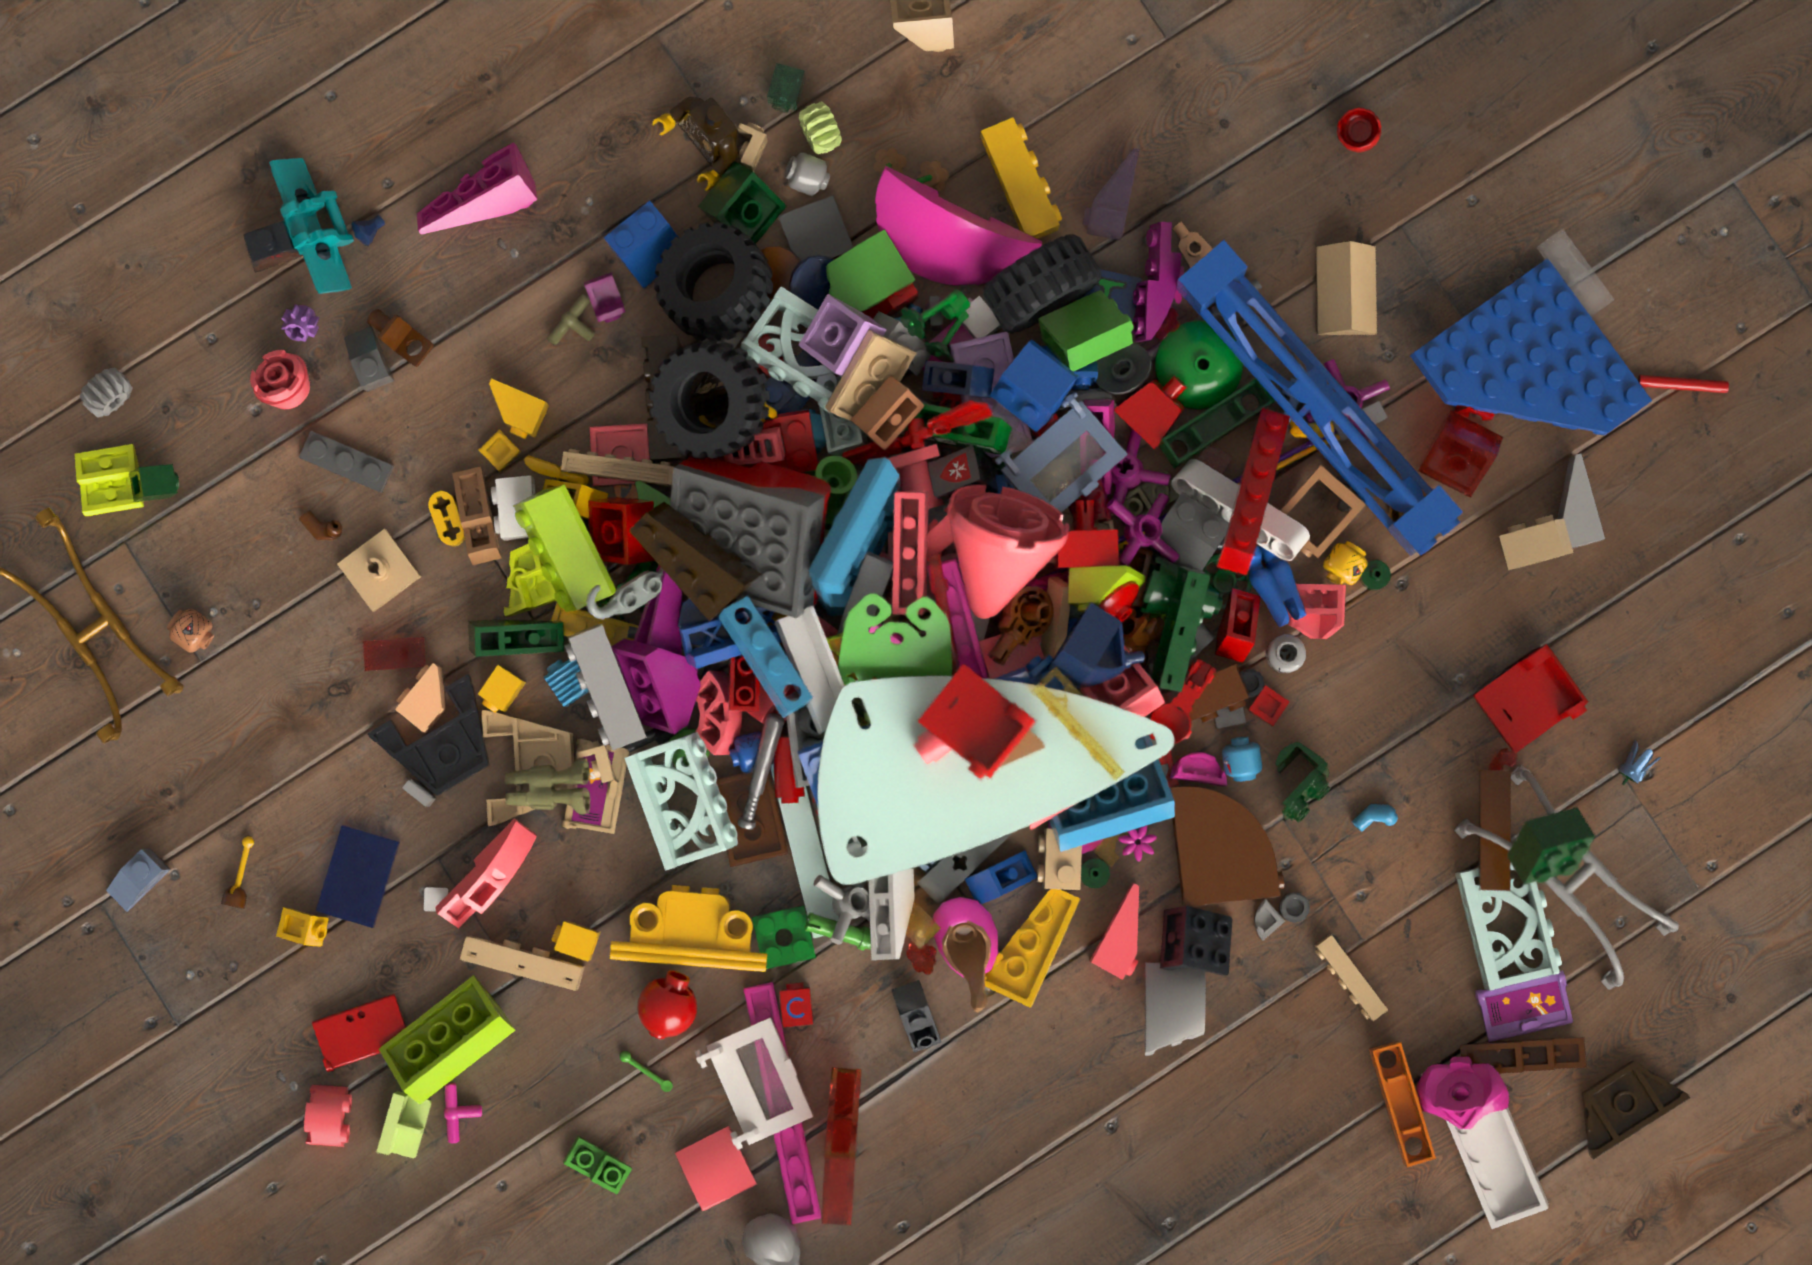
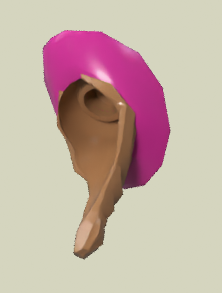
[932,897,998,1012]

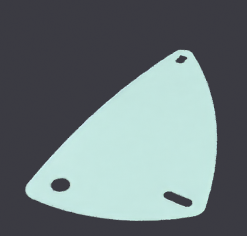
[818,676,1174,885]

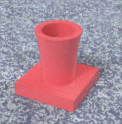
[887,444,945,509]

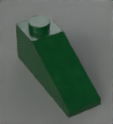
[468,619,564,657]

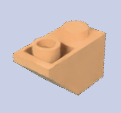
[395,663,446,733]

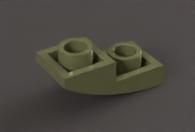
[1123,470,1180,516]

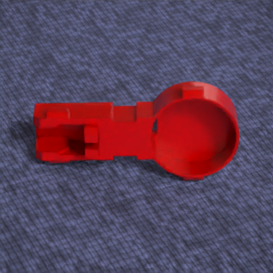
[1149,658,1217,743]

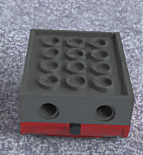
[670,456,831,618]

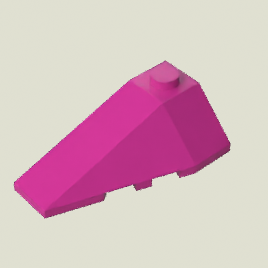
[417,142,537,234]

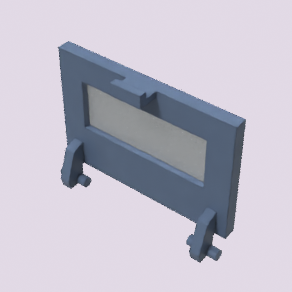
[995,392,1128,512]

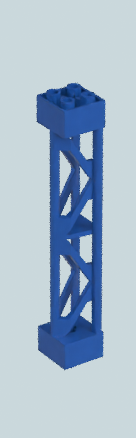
[1177,240,1463,556]

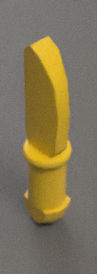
[524,455,589,486]

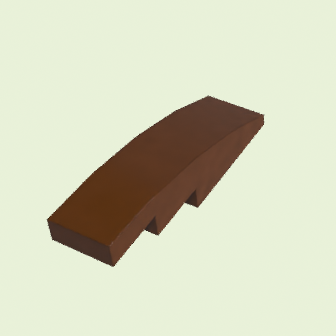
[1460,1036,1587,1073]

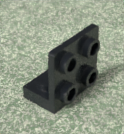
[1160,906,1232,976]

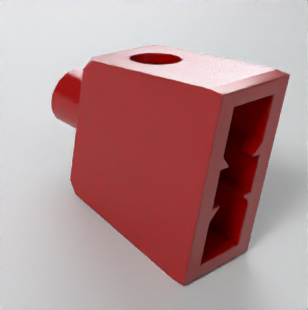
[1114,375,1187,449]

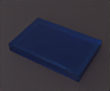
[316,825,400,928]

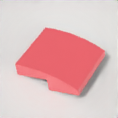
[675,1126,757,1211]

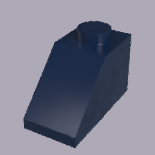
[922,360,995,398]

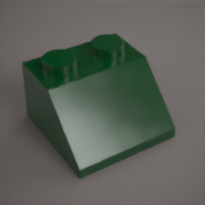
[698,161,787,244]

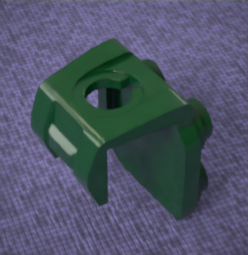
[1275,742,1331,823]

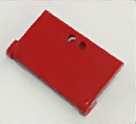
[312,994,406,1072]

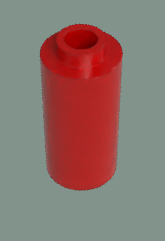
[773,737,805,804]

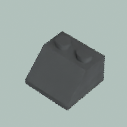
[1148,492,1229,571]

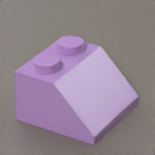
[798,294,887,376]

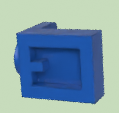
[1025,654,1068,691]

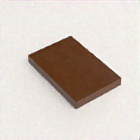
[716,770,789,867]

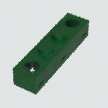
[1158,379,1275,469]
[1151,566,1211,692]

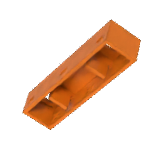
[1369,1041,1436,1167]

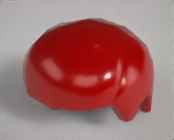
[1337,107,1382,153]

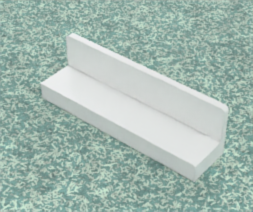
[774,606,857,735]

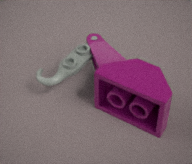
[587,565,701,734]

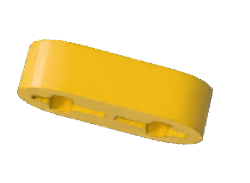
[428,491,465,546]

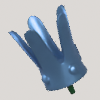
[1618,740,1661,785]

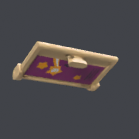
[561,738,629,834]

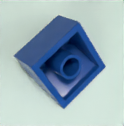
[604,201,679,289]
[990,340,1078,432]

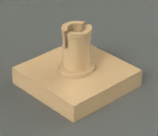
[337,529,422,612]

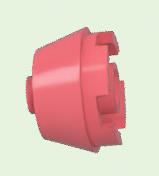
[250,350,310,409]

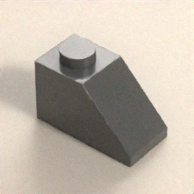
[344,326,394,392]

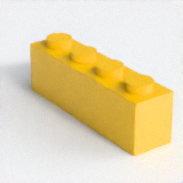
[980,117,1062,239]

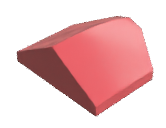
[1287,584,1346,639]

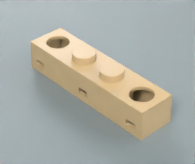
[460,935,585,991]

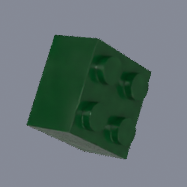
[1507,807,1595,885]

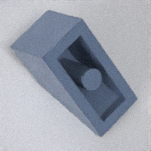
[106,848,171,912]

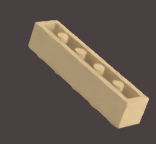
[1314,934,1388,1021]

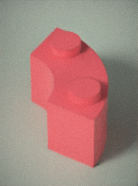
[696,671,742,755]

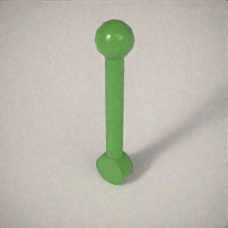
[619,1051,673,1092]

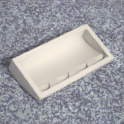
[1446,1108,1549,1229]

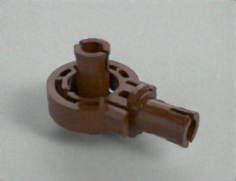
[988,586,1053,665]

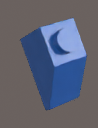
[965,851,1037,904]

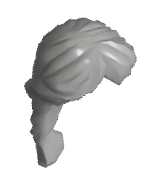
[742,1213,800,1265]

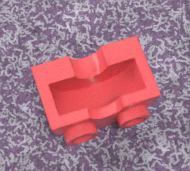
[304,1085,352,1147]

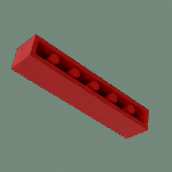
[1217,408,1290,575]

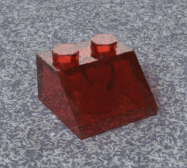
[1418,410,1503,498]

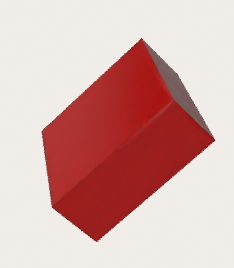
[1248,685,1290,727]

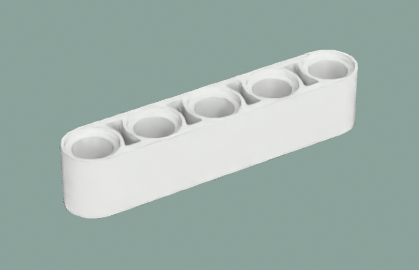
[1172,459,1310,561]

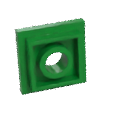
[752,905,816,969]

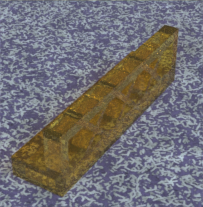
[1030,667,1125,781]

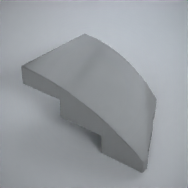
[1144,963,1206,1056]

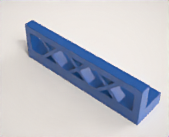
[679,606,782,669]

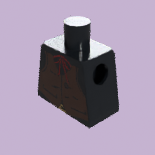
[243,221,303,273]

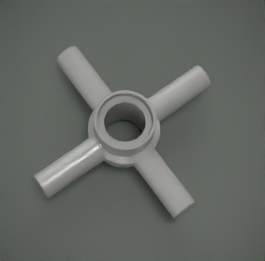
[813,875,870,944]

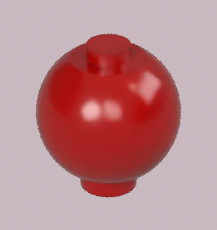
[637,971,697,1039]

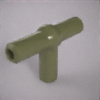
[547,294,595,345]

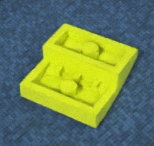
[75,444,144,516]

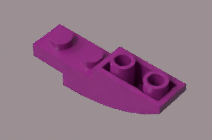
[1132,222,1182,342]

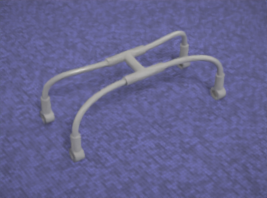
[1454,764,1679,990]

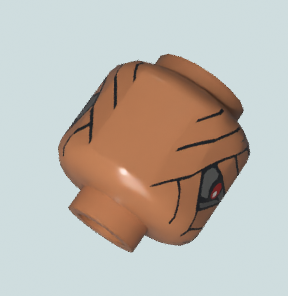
[167,608,214,653]

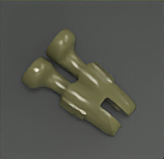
[505,758,591,814]

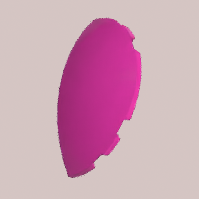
[875,166,1042,286]

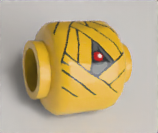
[1323,541,1368,585]

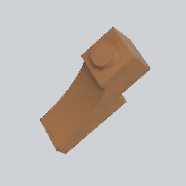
[452,466,502,565]

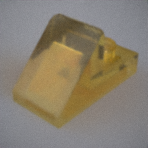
[906,900,941,949]

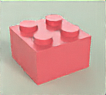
[1080,645,1165,717]

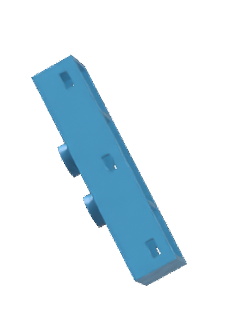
[718,596,813,718]

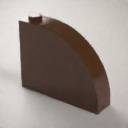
[1170,787,1284,907]

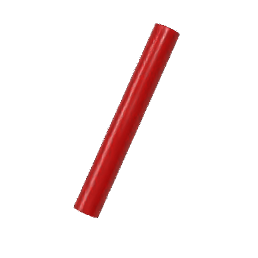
[1638,375,1729,393]

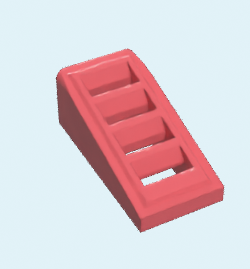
[724,427,785,465]

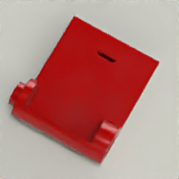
[1473,643,1589,754]
[917,664,1037,780]

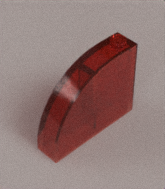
[821,1067,862,1225]

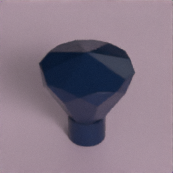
[351,215,385,246]

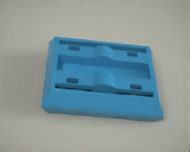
[809,458,901,616]

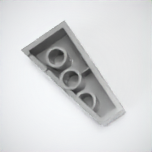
[564,624,646,750]

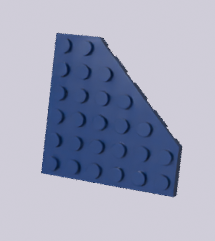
[1410,258,1652,436]

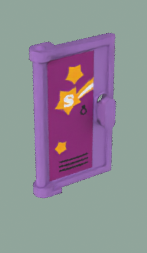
[1475,970,1573,1042]

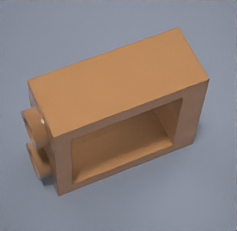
[1280,465,1366,558]

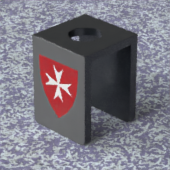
[928,445,999,501]

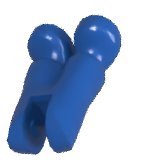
[1248,546,1307,627]

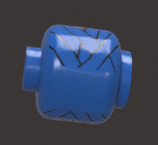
[729,731,762,773]

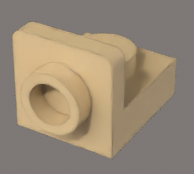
[737,122,768,172]
[576,741,615,783]

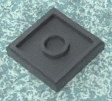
[778,196,853,261]

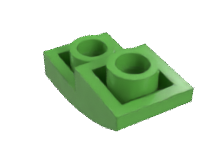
[563,1136,632,1194]

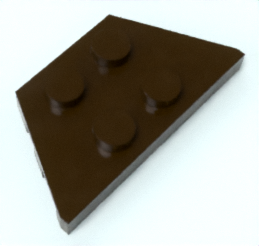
[1582,1061,1691,1159]

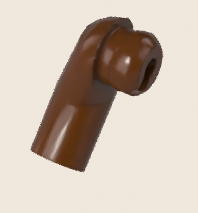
[299,510,343,540]

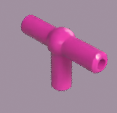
[443,1082,482,1143]

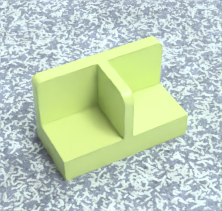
[377,1091,432,1158]

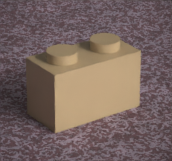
[1499,515,1573,570]

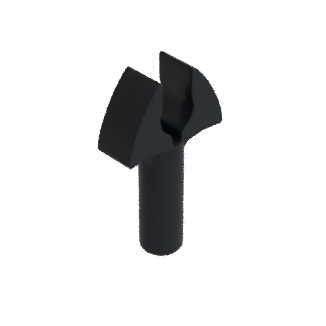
[625,728,678,752]

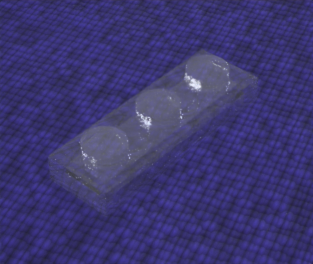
[1537,229,1615,317]

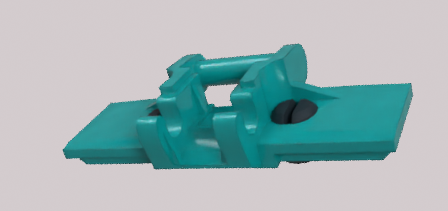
[269,158,354,294]

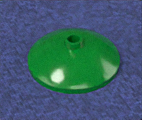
[1155,320,1243,409]

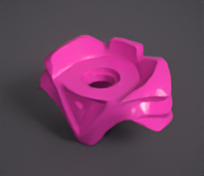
[1416,1057,1509,1129]

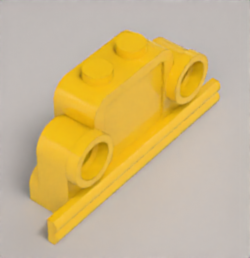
[610,885,767,972]

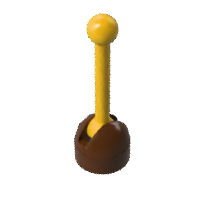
[221,836,254,909]

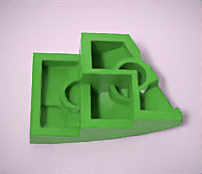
[826,229,915,312]

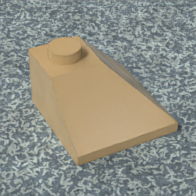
[890,0,954,52]

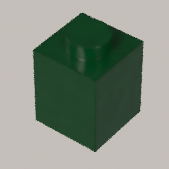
[129,464,179,502]

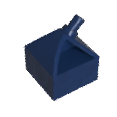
[1047,603,1144,689]

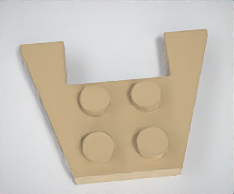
[482,710,576,826]

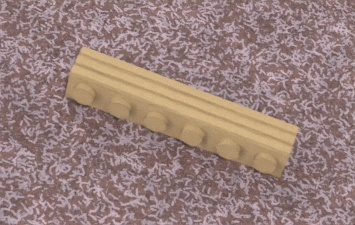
[561,449,674,487]

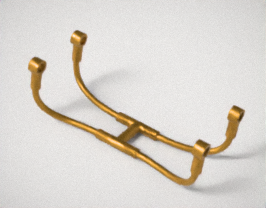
[0,508,183,744]

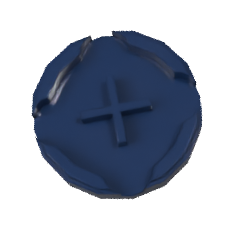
[789,255,833,310]

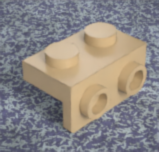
[1037,829,1082,890]

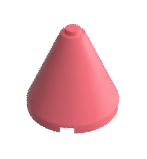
[948,485,1070,619]

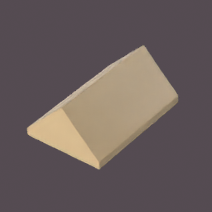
[1316,241,1377,335]

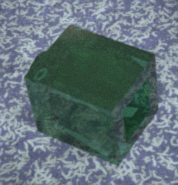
[767,63,806,112]

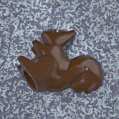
[1122,607,1165,668]

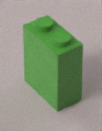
[1038,290,1134,371]

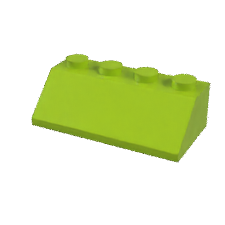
[513,484,616,612]
[379,975,515,1104]

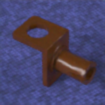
[367,309,434,367]

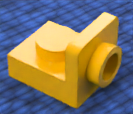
[276,907,329,947]

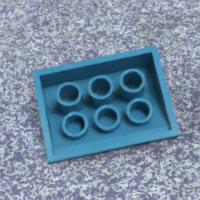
[1049,734,1175,852]

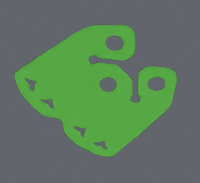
[838,593,952,685]

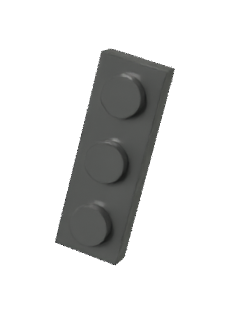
[299,431,394,493]

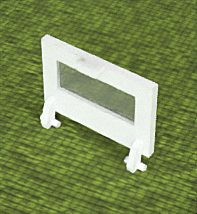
[695,1017,814,1150]

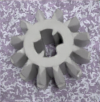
[79,367,133,417]

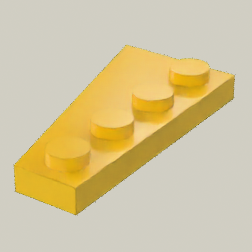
[985,889,1081,1008]

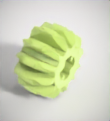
[799,102,842,155]

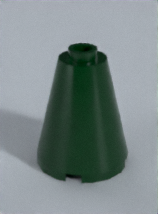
[1137,555,1223,619]

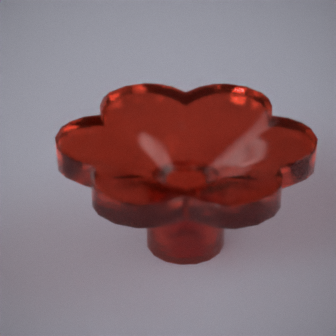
[906,940,937,975]

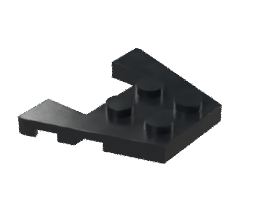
[367,674,490,796]

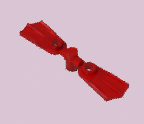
[842,400,993,467]

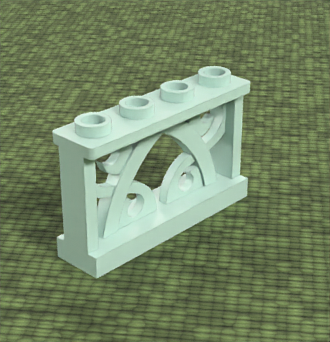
[741,287,837,413]
[625,732,738,871]
[1455,864,1562,991]

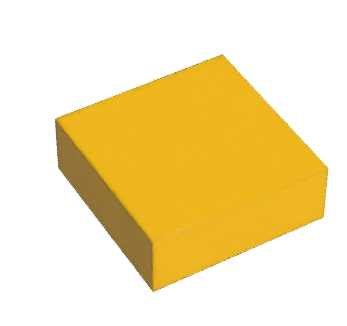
[479,429,521,472]

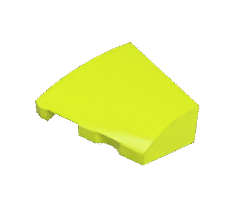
[504,544,556,617]

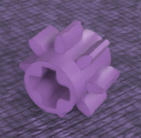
[281,304,319,342]

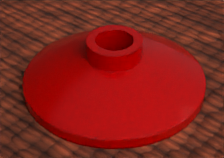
[1098,581,1139,622]

